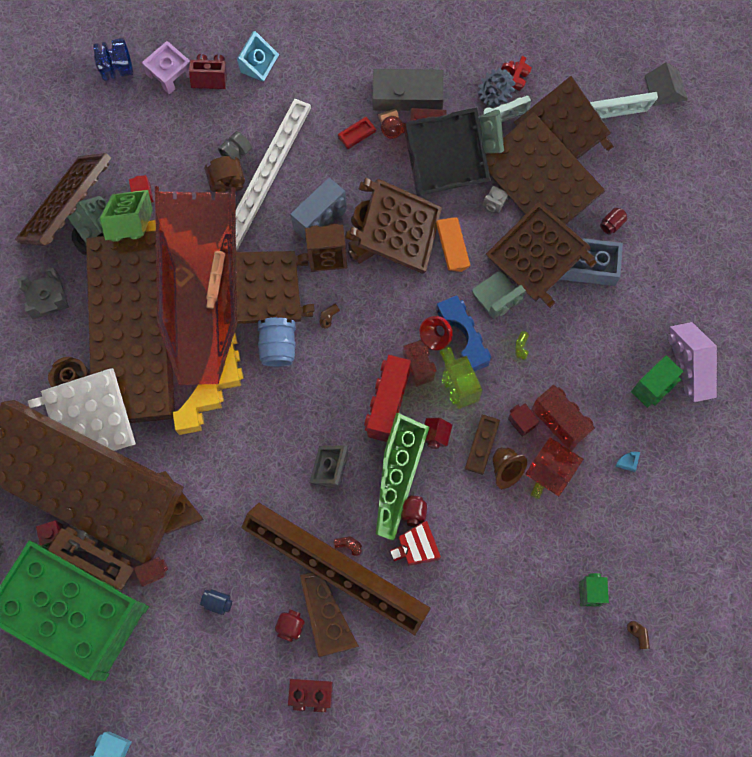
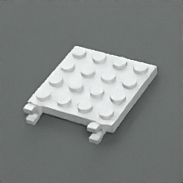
[28,368,136,451]

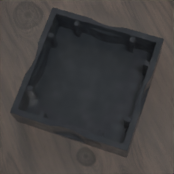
[403,107,491,196]

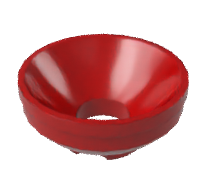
[419,316,453,350]

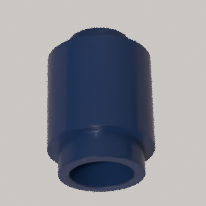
[200,589,233,615]

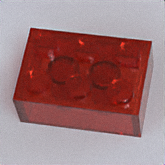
[531,384,595,452]

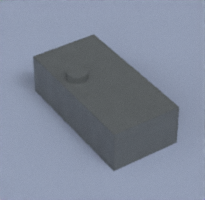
[373,69,444,111]

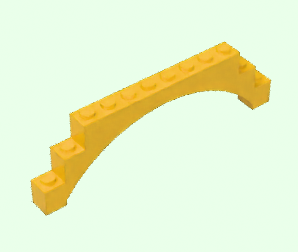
[146,218,244,435]

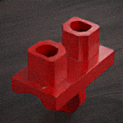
[501,56,532,91]

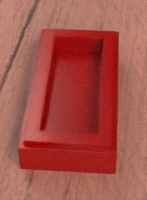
[337,117,376,149]

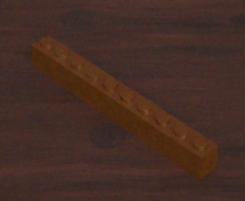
[241,503,431,636]

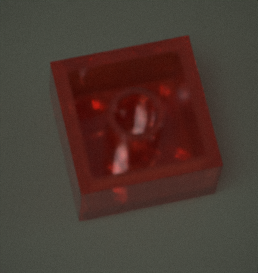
[525,437,583,496]

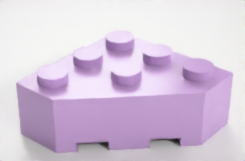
[668,322,717,402]

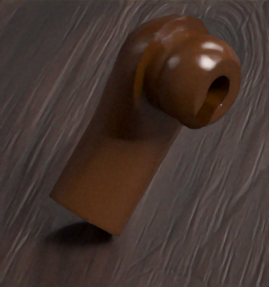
[319,304,340,329]
[627,621,650,649]

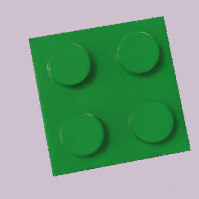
[631,355,684,408]

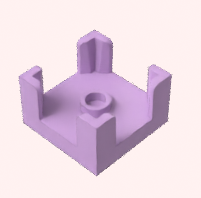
[141,41,190,94]

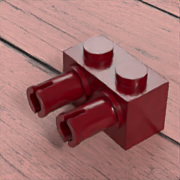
[189,54,227,89]
[288,679,333,712]

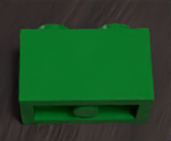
[579,573,609,607]

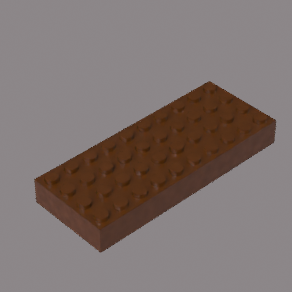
[86,230,175,423]
[0,400,184,563]

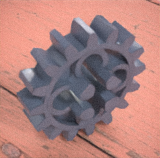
[478,68,516,108]

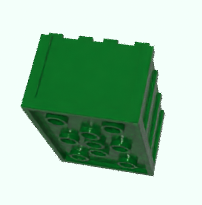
[0,540,149,681]

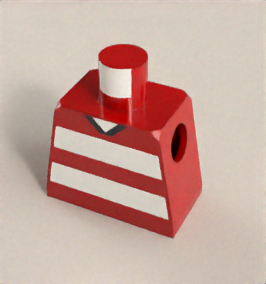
[390,521,441,566]

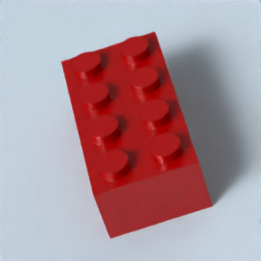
[364,354,411,442]

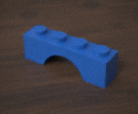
[436,295,491,375]

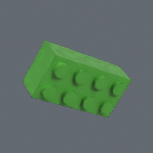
[100,190,153,241]

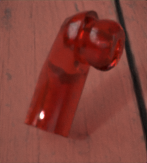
[334,536,362,556]

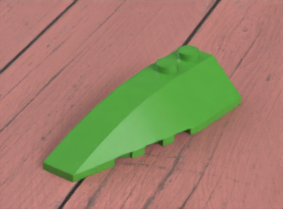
[376,413,429,541]

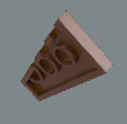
[300,572,359,657]

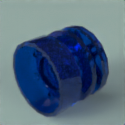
[93,38,133,81]

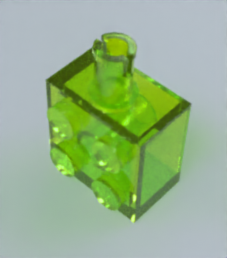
[440,347,483,409]

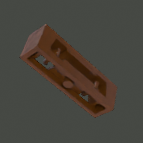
[48,526,134,590]

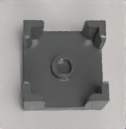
[17,267,69,319]

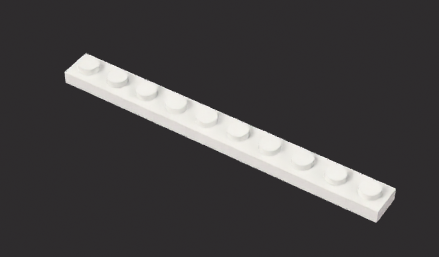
[218,99,311,252]

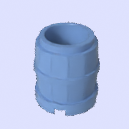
[257,317,296,367]

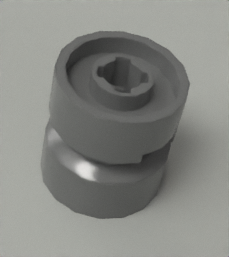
[218,131,252,160]

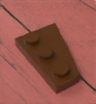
[158,471,204,534]

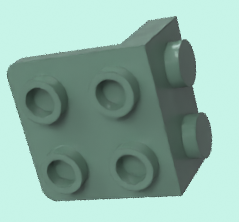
[479,110,504,153]
[67,196,107,243]
[472,271,526,320]

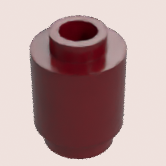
[600,208,627,235]

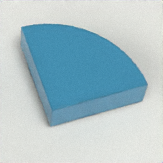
[616,452,640,472]

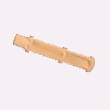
[206,251,225,309]

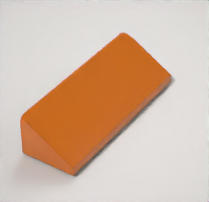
[436,218,470,272]

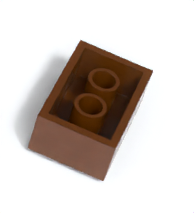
[305,223,348,272]

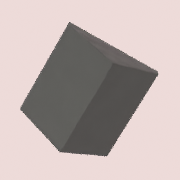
[645,62,688,106]
[309,445,348,490]

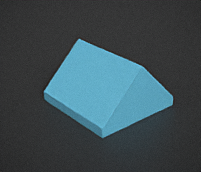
[237,31,279,81]

